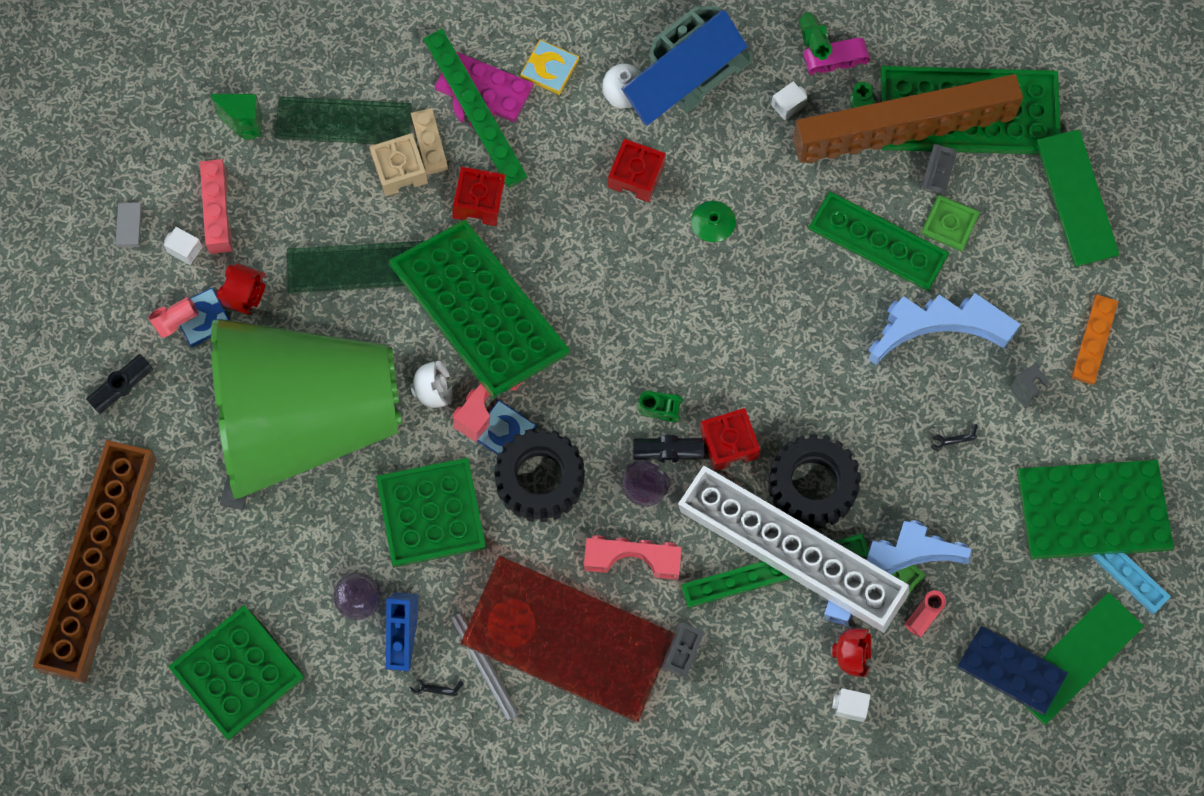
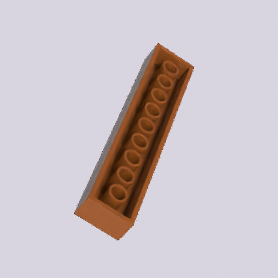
[793,74,1023,163]
[32,440,157,684]

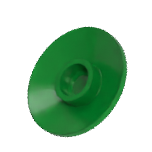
[691,201,736,243]

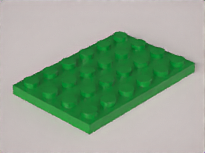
[1017,460,1174,560]

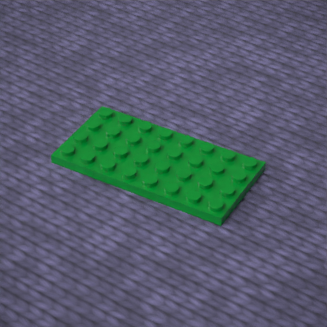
[880,66,1061,155]
[389,220,570,399]

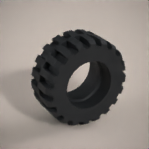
[494,428,585,522]
[768,434,861,529]

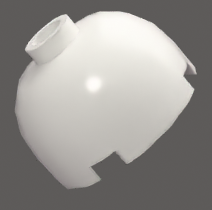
[602,64,642,108]
[411,361,453,408]

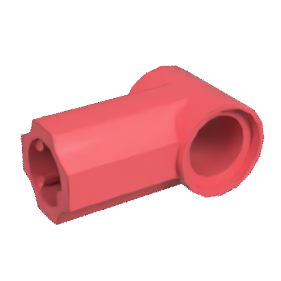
[148,297,198,338]
[904,590,946,638]

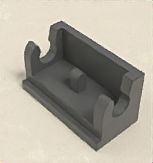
[921,144,957,196]
[1010,363,1047,409]
[659,622,704,677]

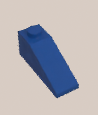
[386,592,418,671]

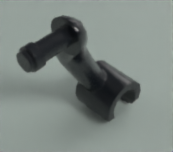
[931,424,978,451]
[410,679,464,696]

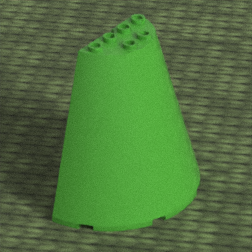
[211,319,402,499]

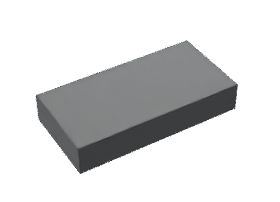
[115,203,142,247]

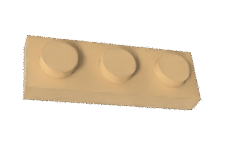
[411,108,448,175]

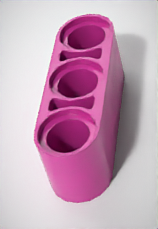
[803,38,870,75]

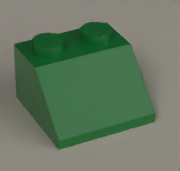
[211,94,263,140]

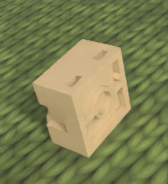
[369,133,428,197]

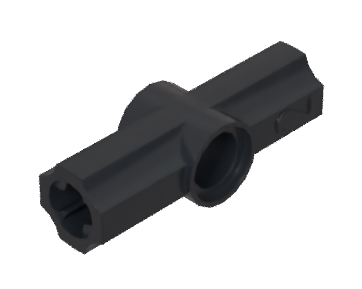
[86,354,154,414]
[633,435,704,463]

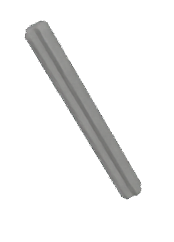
[452,613,519,721]

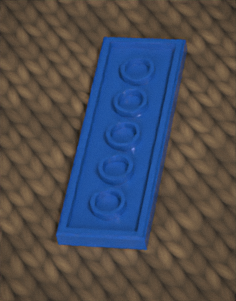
[621,10,748,126]

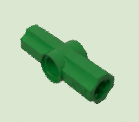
[798,12,832,60]

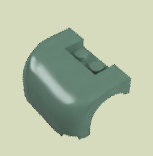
[650,5,753,114]

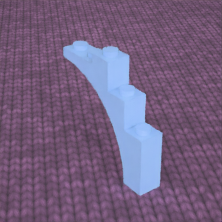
[869,293,1021,365]
[825,520,972,627]

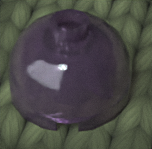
[622,461,671,507]
[333,572,381,621]

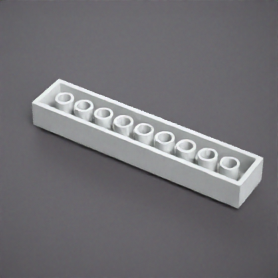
[678,466,909,633]

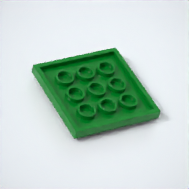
[376,458,486,568]
[168,605,305,741]

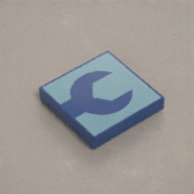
[180,288,229,347]
[477,400,537,455]

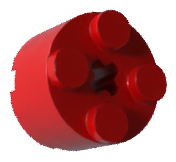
[217,263,267,316]

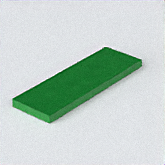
[1035,129,1120,267]
[808,191,950,292]
[1024,592,1144,726]

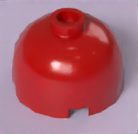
[832,628,872,677]

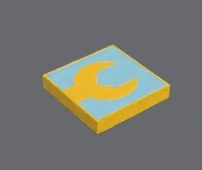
[520,39,579,95]

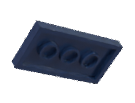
[958,626,1068,716]

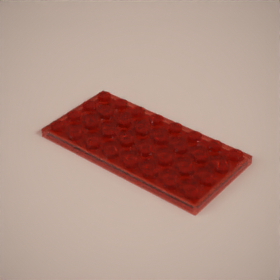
[460,555,675,723]

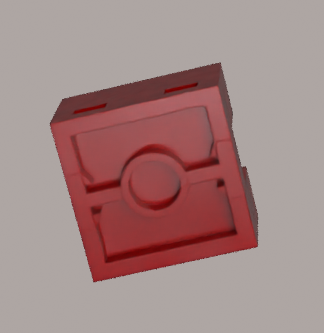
[608,138,666,203]
[452,166,505,226]
[699,408,761,472]

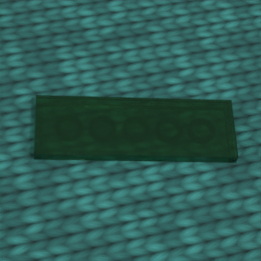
[275,96,412,144]
[287,241,423,293]

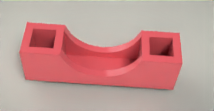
[200,159,233,254]
[452,381,522,442]
[584,535,682,580]

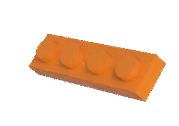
[1071,294,1119,385]

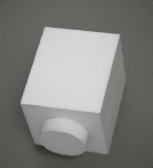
[771,81,807,121]
[164,227,202,265]
[832,688,870,722]

